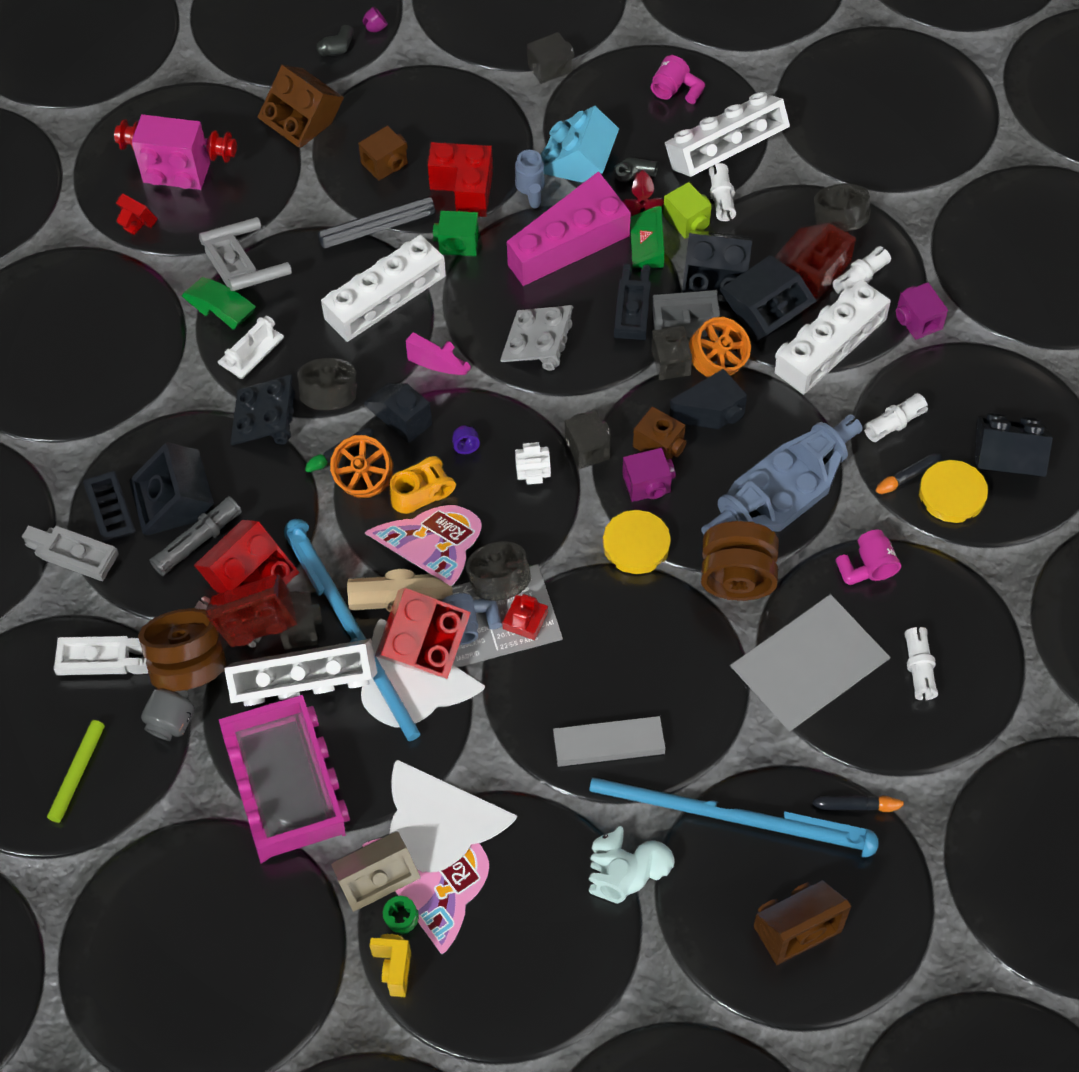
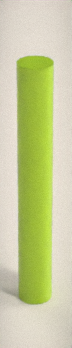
[47,720,105,823]

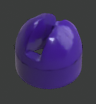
[452,425,480,454]

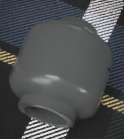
[141,689,195,741]

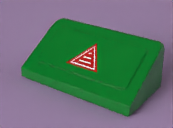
[630,206,664,268]

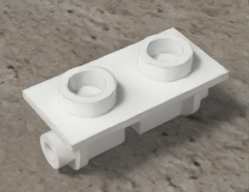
[218,316,284,379]

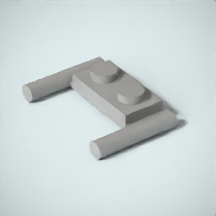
[199,217,292,291]

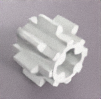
[515,442,551,485]

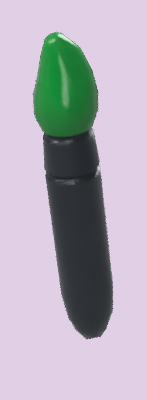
[305,428,374,473]

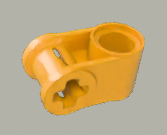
[390,456,456,514]

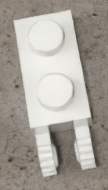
[54,636,148,675]

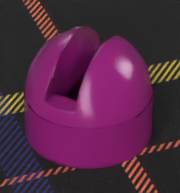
[363,6,388,33]

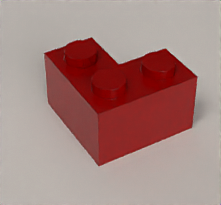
[428,142,493,217]

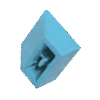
[541,106,619,182]

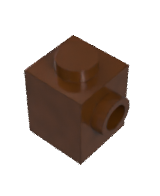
[358,125,408,181]
[633,406,687,460]

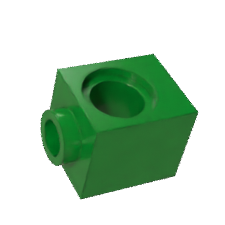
[433,211,479,256]

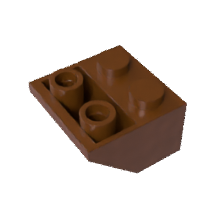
[257,65,344,148]

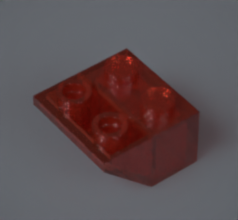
[774,223,856,301]
[206,574,297,647]

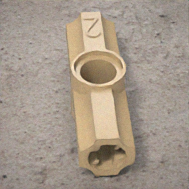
[347,569,453,612]

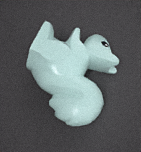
[589,826,675,904]

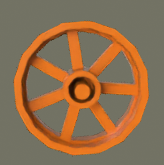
[688,317,751,377]
[330,435,393,498]

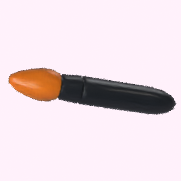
[875,453,943,494]
[812,795,904,812]

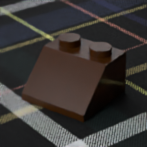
[754,880,851,966]

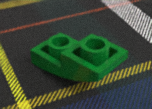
[182,277,256,330]

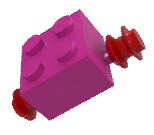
[114,114,237,190]

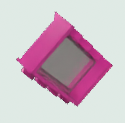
[219,695,350,864]

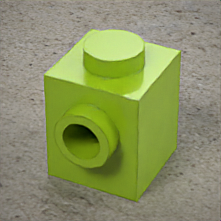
[663,182,712,239]

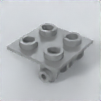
[500,305,573,371]

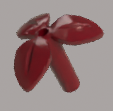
[622,169,664,217]

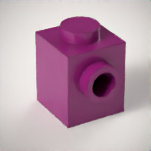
[896,282,948,340]
[623,448,675,502]

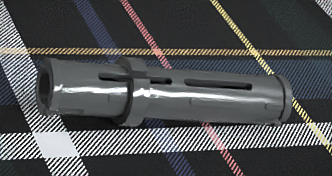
[149,496,242,576]

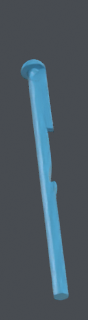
[284,519,420,741]
[590,777,879,857]

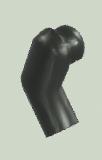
[317,25,354,56]
[614,157,658,182]

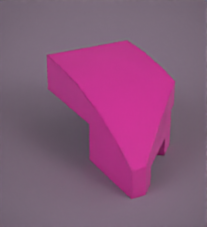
[406,332,471,375]

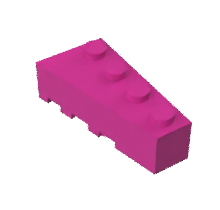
[507,171,631,286]

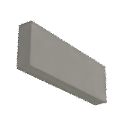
[553,716,665,767]

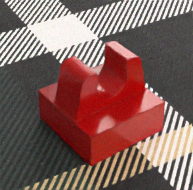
[116,193,158,235]
[502,594,548,641]

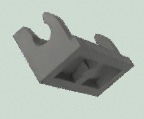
[652,290,720,342]

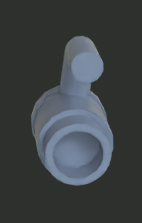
[515,150,545,208]
[442,593,502,645]

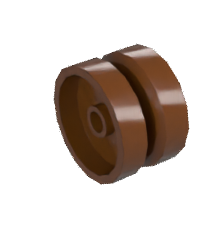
[701,521,779,601]
[138,608,227,691]

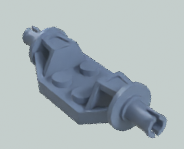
[701,414,862,535]

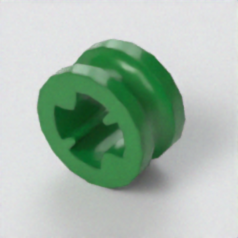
[383,896,419,934]

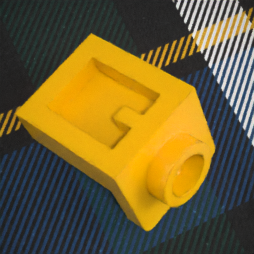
[370,934,411,997]

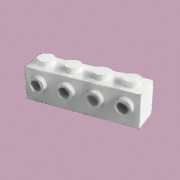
[665,92,790,177]
[321,234,446,342]
[774,279,891,395]
[224,639,377,706]

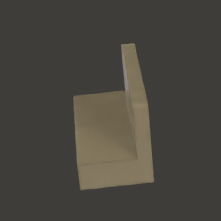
[331,831,421,912]

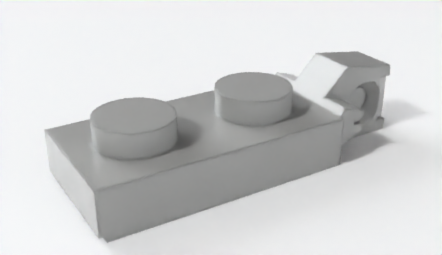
[22,525,119,582]

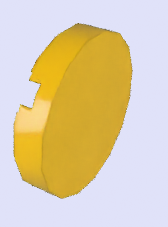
[919,460,988,523]
[603,510,671,574]

